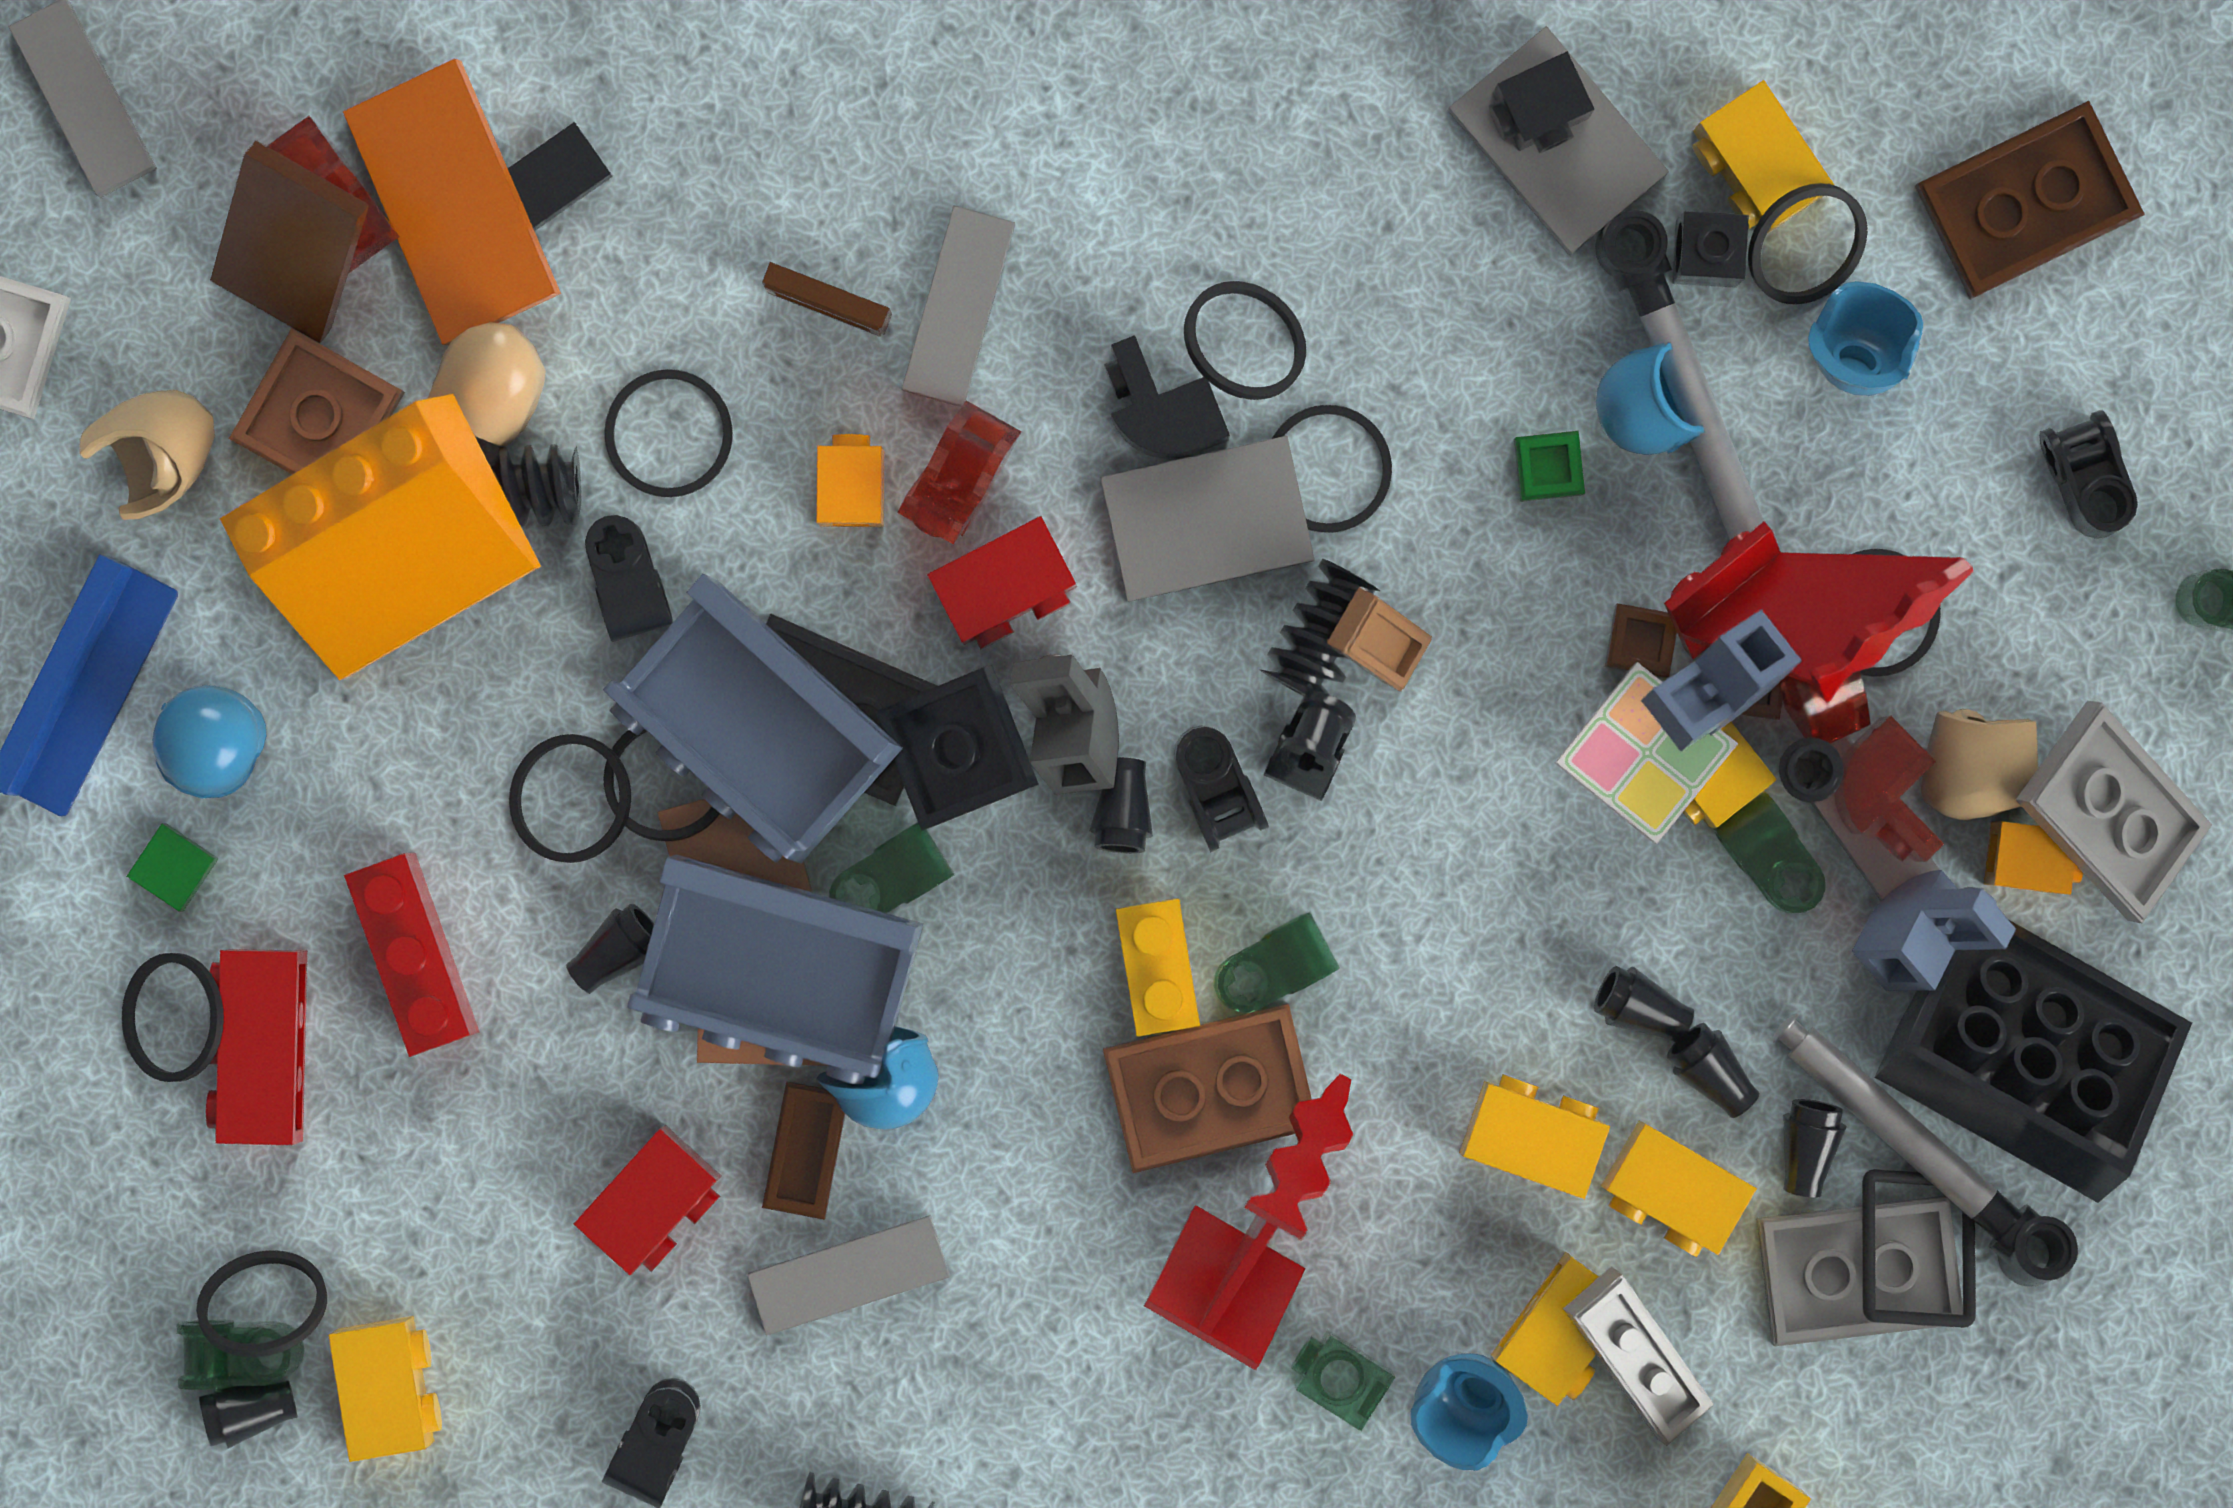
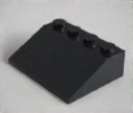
[1874,919,2192,1203]

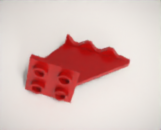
[1664,521,1974,704]
[1144,1073,1353,1370]

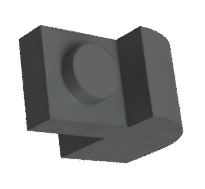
[1010,654,1119,795]

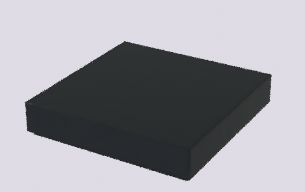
[875,665,1039,831]

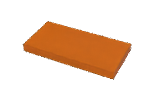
[343,58,561,346]

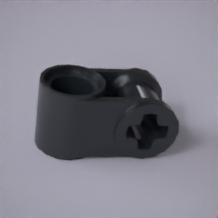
[2039,410,2138,539]
[585,515,673,642]
[1263,692,1356,801]
[1174,725,1269,852]
[602,1378,701,1508]

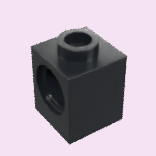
[1672,211,1749,288]

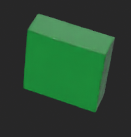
[1514,431,1585,502]
[126,823,219,912]

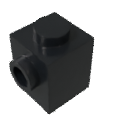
[1489,51,1595,153]

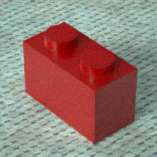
[927,516,1077,650]
[573,1125,722,1276]

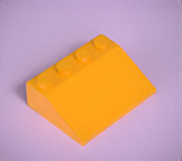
[219,394,541,680]

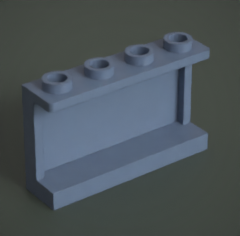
[603,573,903,863]
[627,854,923,1084]

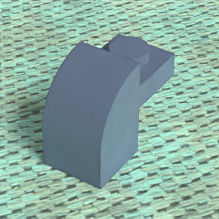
[1641,610,1802,752]
[1852,870,2016,991]

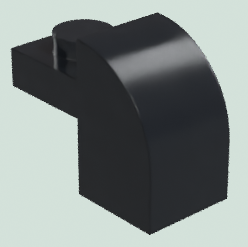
[1104,335,1230,459]

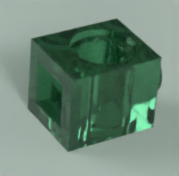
[1291,1329,1395,1431]

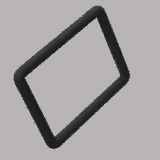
[1862,1169,1976,1328]

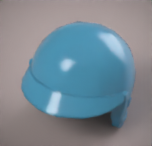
[1808,281,1924,396]
[1596,342,1705,455]
[152,685,267,798]
[816,1026,939,1129]
[1411,1353,1528,1471]

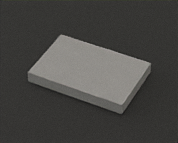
[1447,26,1669,256]
[1101,436,1315,602]
[2016,701,2212,924]
[1757,1196,1963,1347]

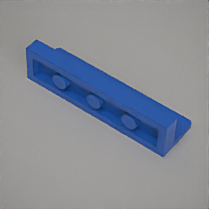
[0,554,178,816]

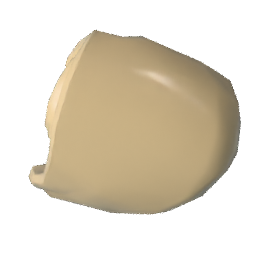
[427,323,546,446]
[80,390,215,520]
[1921,709,2038,821]

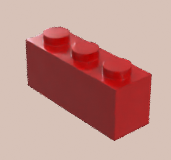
[344,853,480,1057]
[206,949,308,1145]

